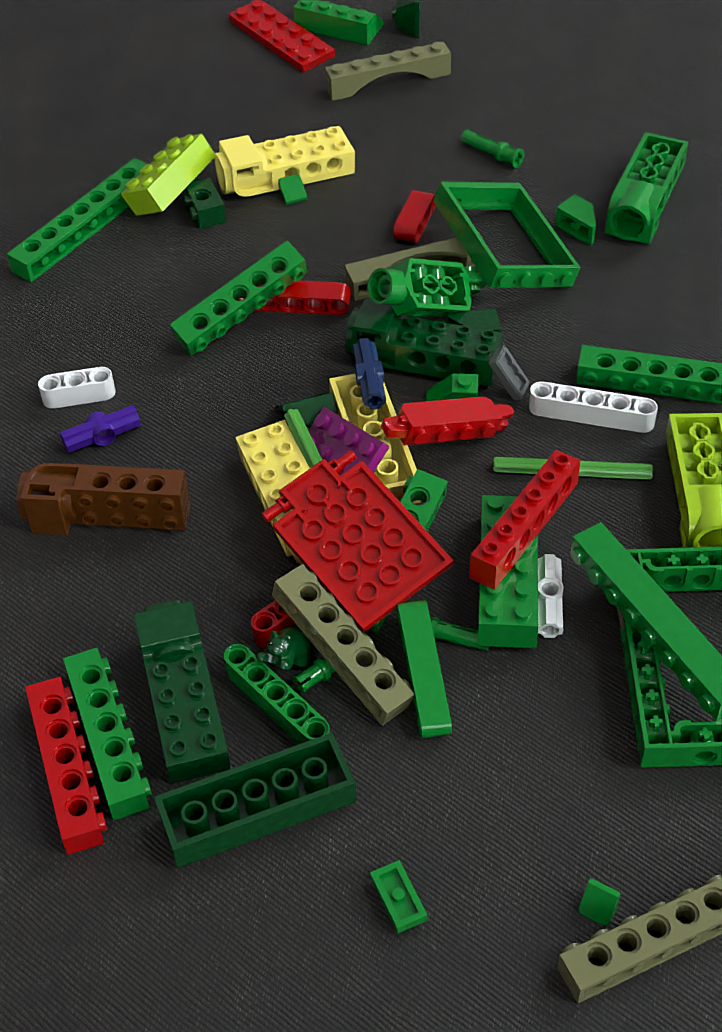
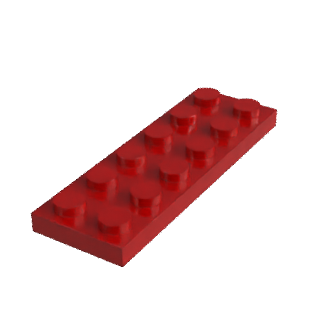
[228,0,335,73]

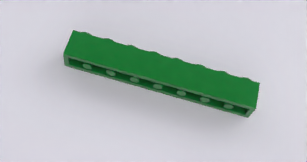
[570,522,722,721]

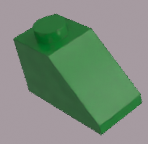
[555,194,596,246]
[426,374,478,401]

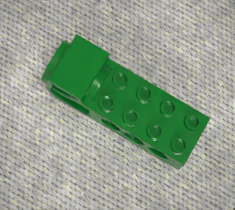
[605,132,689,244]

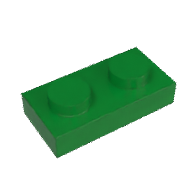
[370,860,428,934]

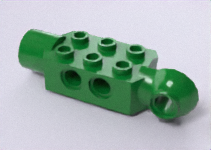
[367,258,488,318]

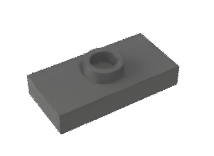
[488,345,530,401]

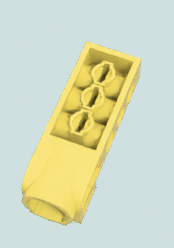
[215,126,355,197]
[235,420,310,566]

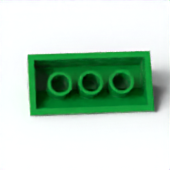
[293,0,384,46]

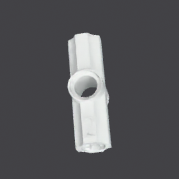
[538,554,564,638]

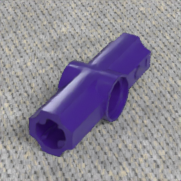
[59,405,141,453]

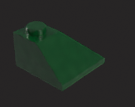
[392,0,421,38]
[275,393,338,428]

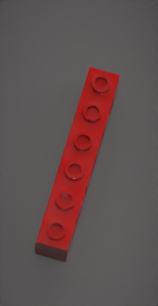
[470,450,581,590]
[25,676,107,855]

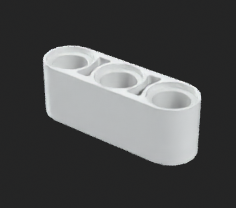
[38,367,116,408]

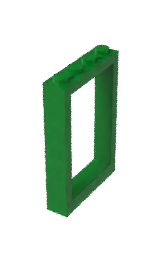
[433,181,581,288]

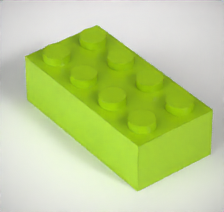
[121,134,215,215]

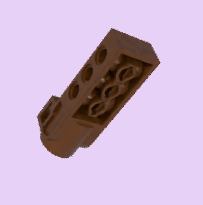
[16,463,191,535]

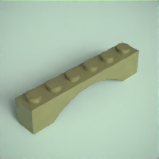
[325,42,451,101]
[345,232,483,301]

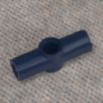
[353,338,386,410]

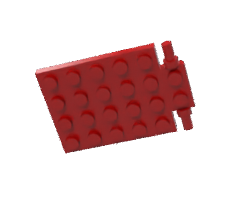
[261,450,454,633]

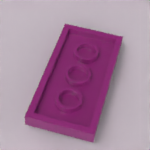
[308,407,390,476]

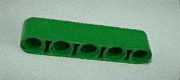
[396,600,452,739]
[224,644,330,745]

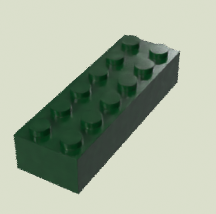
[154,733,357,868]

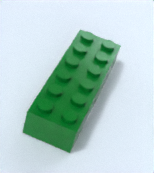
[478,495,539,648]

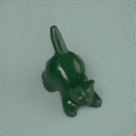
[256,623,311,670]

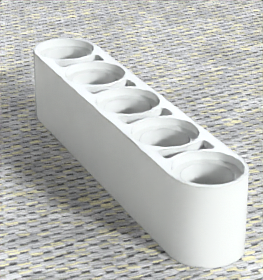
[529,382,658,433]

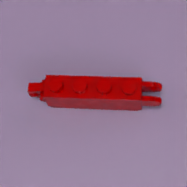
[381,397,514,446]

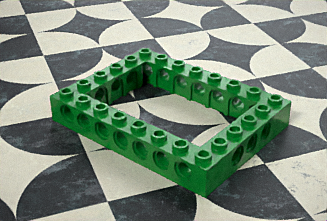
[617,547,722,768]

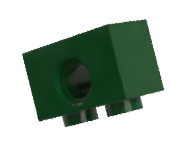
[182,178,226,229]

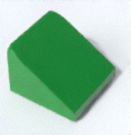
[278,174,308,205]
[578,879,621,927]

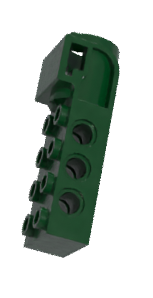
[345,298,503,386]
[134,600,231,784]

